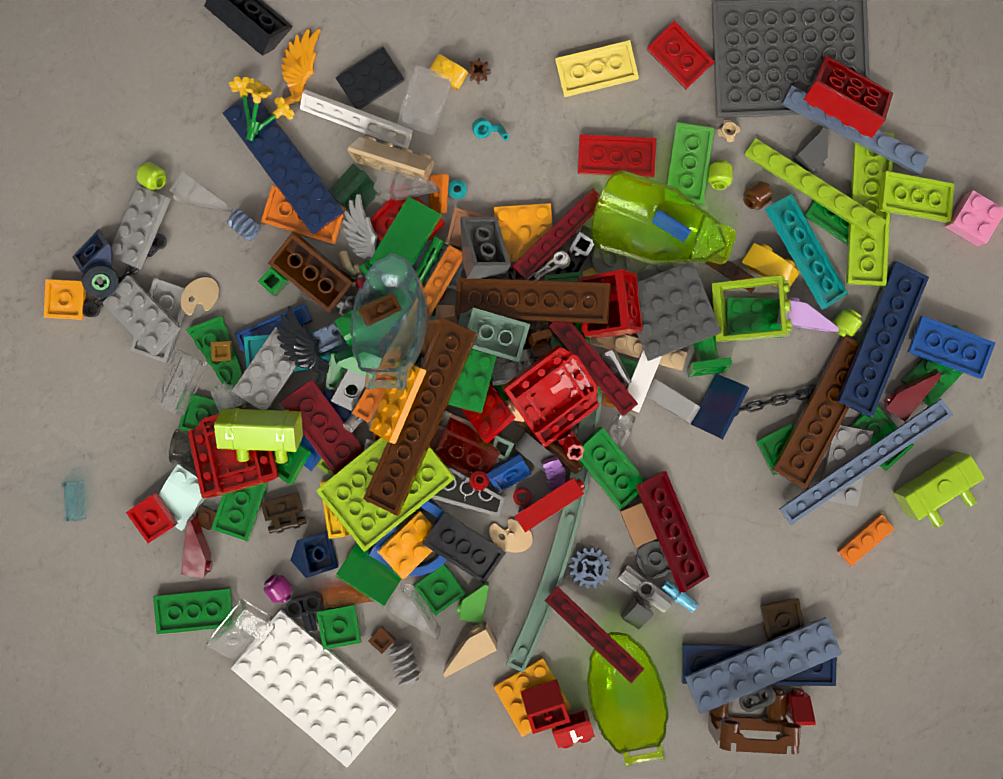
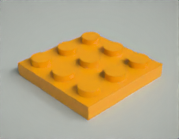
[494,203,554,264]
[493,657,572,737]

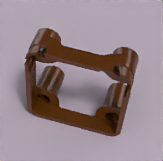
[708,688,801,754]

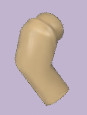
[338,251,362,276]

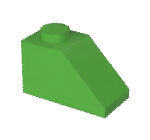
[456,582,489,624]

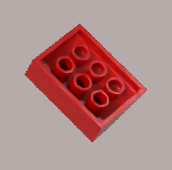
[804,55,893,138]

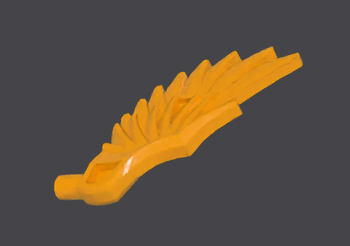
[281,29,321,105]

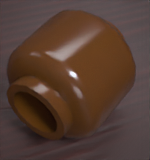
[743,181,772,210]

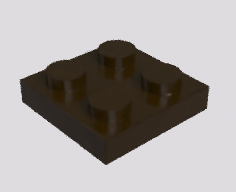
[760,598,804,641]

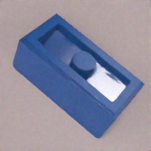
[652,210,691,242]

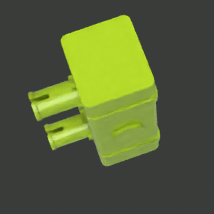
[214,408,303,463]
[893,451,985,528]

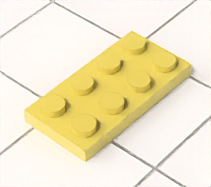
[555,40,639,97]

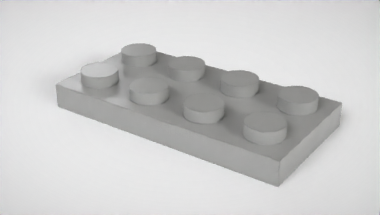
[111,185,171,270]
[103,275,182,356]
[129,278,190,363]
[232,327,297,410]
[823,425,873,507]

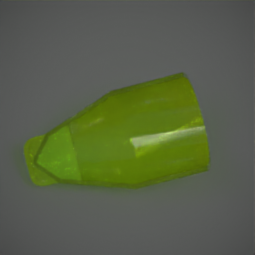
[591,170,736,264]

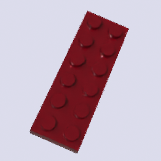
[280,378,364,475]
[636,470,710,593]

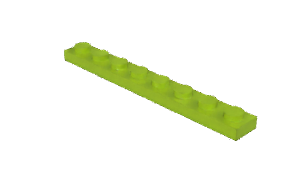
[744,138,887,239]

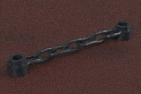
[82,233,167,318]
[735,384,816,417]

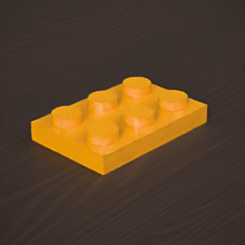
[377,511,433,580]

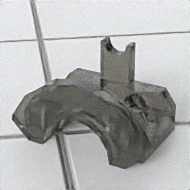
[169,429,193,464]

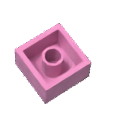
[945,190,1003,246]

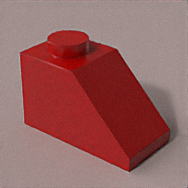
[786,689,816,726]

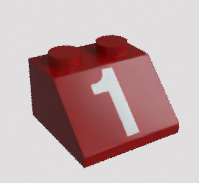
[552,710,595,749]

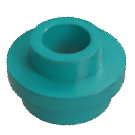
[448,180,467,199]

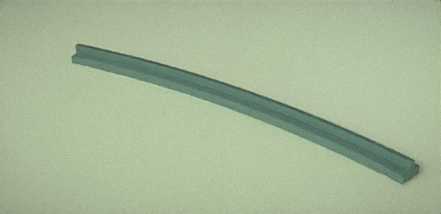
[506,391,602,673]

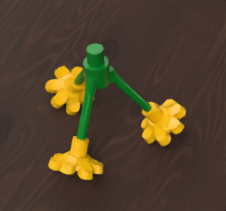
[229,77,295,142]

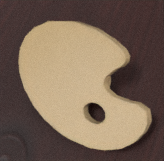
[180,277,219,315]
[489,519,533,553]

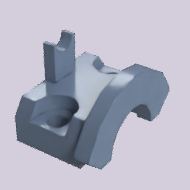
[311,323,346,354]

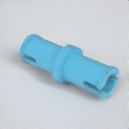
[661,579,699,613]

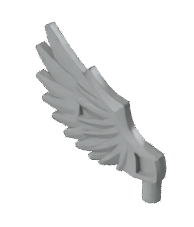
[343,194,379,272]

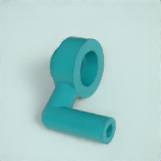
[472,117,509,141]

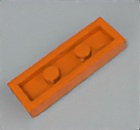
[837,514,894,567]

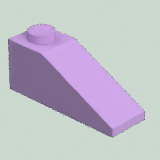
[777,297,839,332]

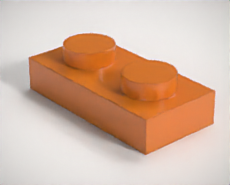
[429,174,449,214]

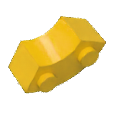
[742,243,800,288]

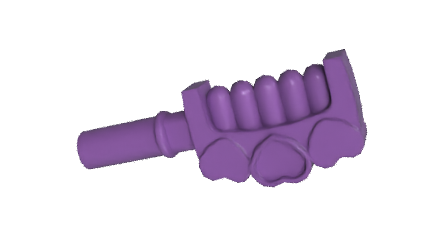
[541,456,566,490]

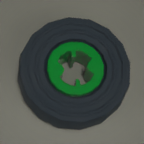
[82,263,118,298]

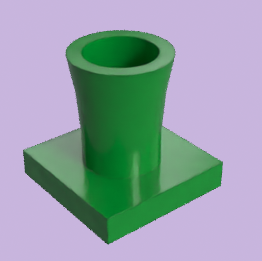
[687,336,732,378]

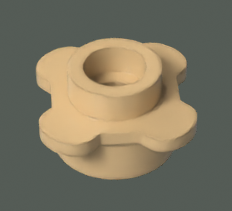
[717,119,740,142]

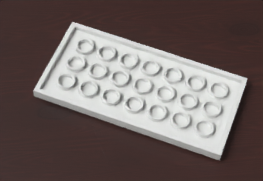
[231,609,397,767]

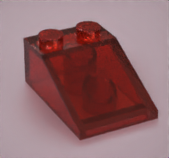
[433,417,501,481]

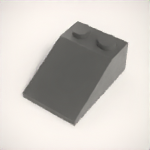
[460,217,510,279]

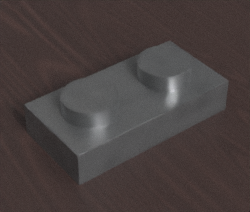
[599,348,631,386]

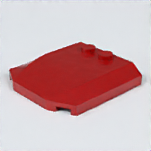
[502,345,599,447]
[188,408,279,498]

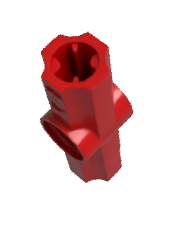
[557,428,584,460]

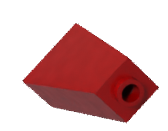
[515,477,586,532]

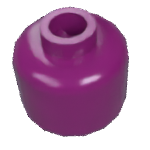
[264,574,293,603]

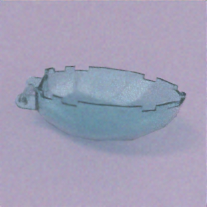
[351,253,427,390]

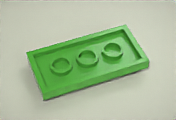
[664,122,715,205]

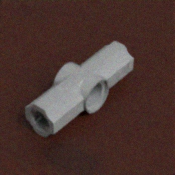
[617,565,674,613]

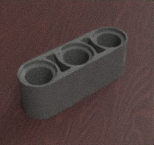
[513,432,565,474]

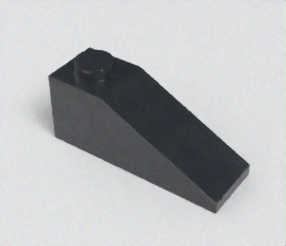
[555,225,600,274]

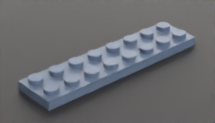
[684,617,842,714]

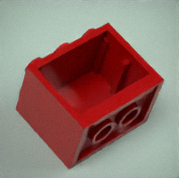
[578,269,643,338]

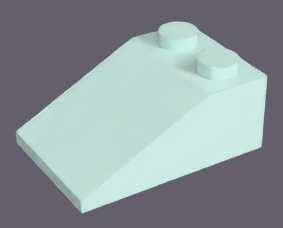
[158,463,206,531]

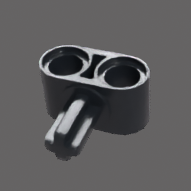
[285,592,323,633]

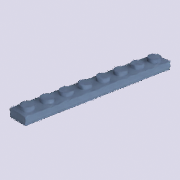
[781,86,929,175]

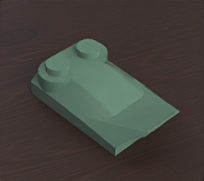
[458,308,530,362]

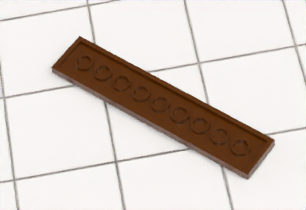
[363,318,479,516]

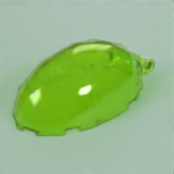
[587,631,669,767]

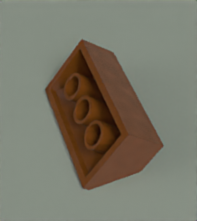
[268,232,355,312]

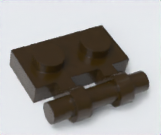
[260,492,307,534]

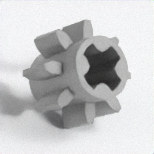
[336,296,360,316]

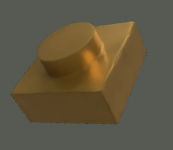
[211,341,233,362]

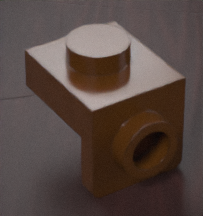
[528,328,552,358]

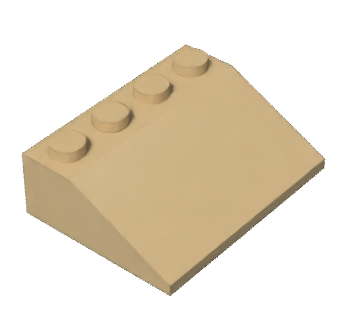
[347,136,434,185]

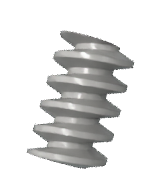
[389,641,420,686]

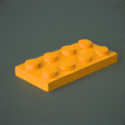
[369,359,426,444]

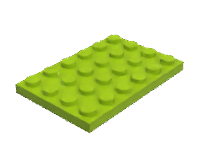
[316,438,455,552]

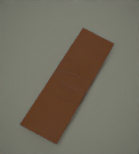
[705,251,756,293]

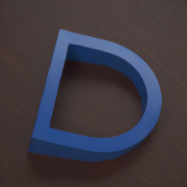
[367,499,446,576]

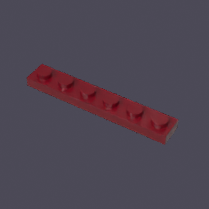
[511,188,606,280]
[549,322,638,416]
[544,586,644,684]

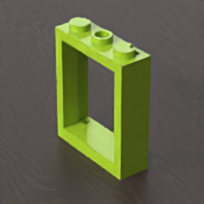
[712,275,793,343]

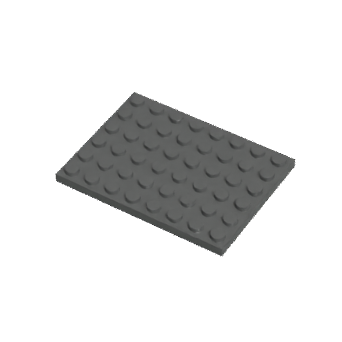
[712,0,870,118]

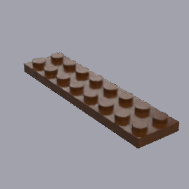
[455,278,611,324]
[771,336,859,489]

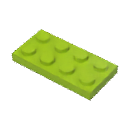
[878,171,955,223]

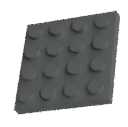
[637,261,722,361]

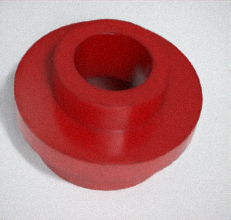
[469,471,489,491]
[513,487,532,506]

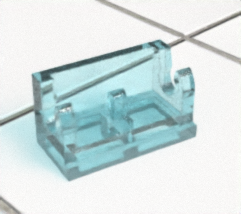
[61,481,86,522]

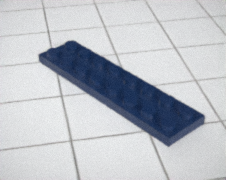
[222,93,344,235]
[836,261,929,417]
[681,644,837,686]

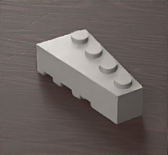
[432,465,505,517]

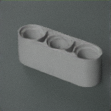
[646,378,701,424]

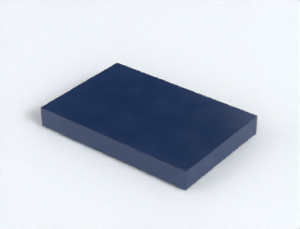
[691,373,749,440]

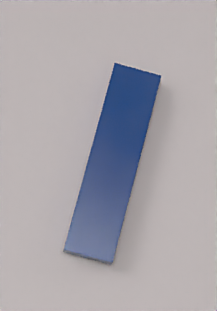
[234,303,313,351]

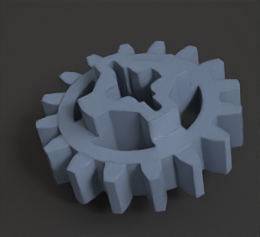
[569,546,611,589]

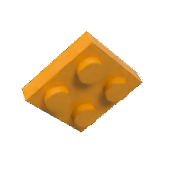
[43,279,86,320]

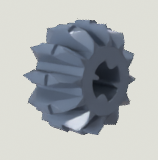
[227,209,261,241]

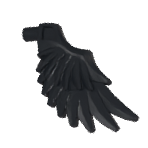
[277,306,329,384]

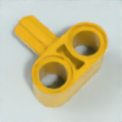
[428,54,469,90]

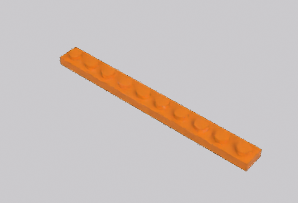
[352,245,463,423]

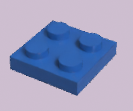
[486,454,532,493]

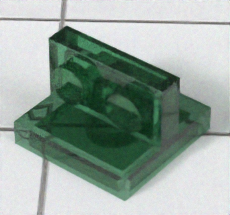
[328,163,382,212]

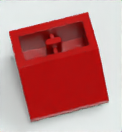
[520,679,570,734]

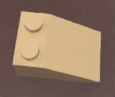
[443,622,497,677]

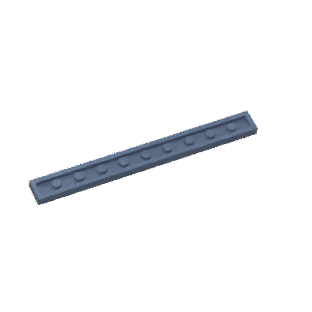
[779,399,953,525]

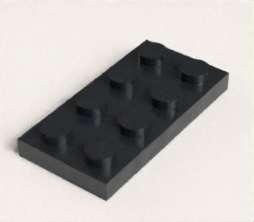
[421,510,506,584]

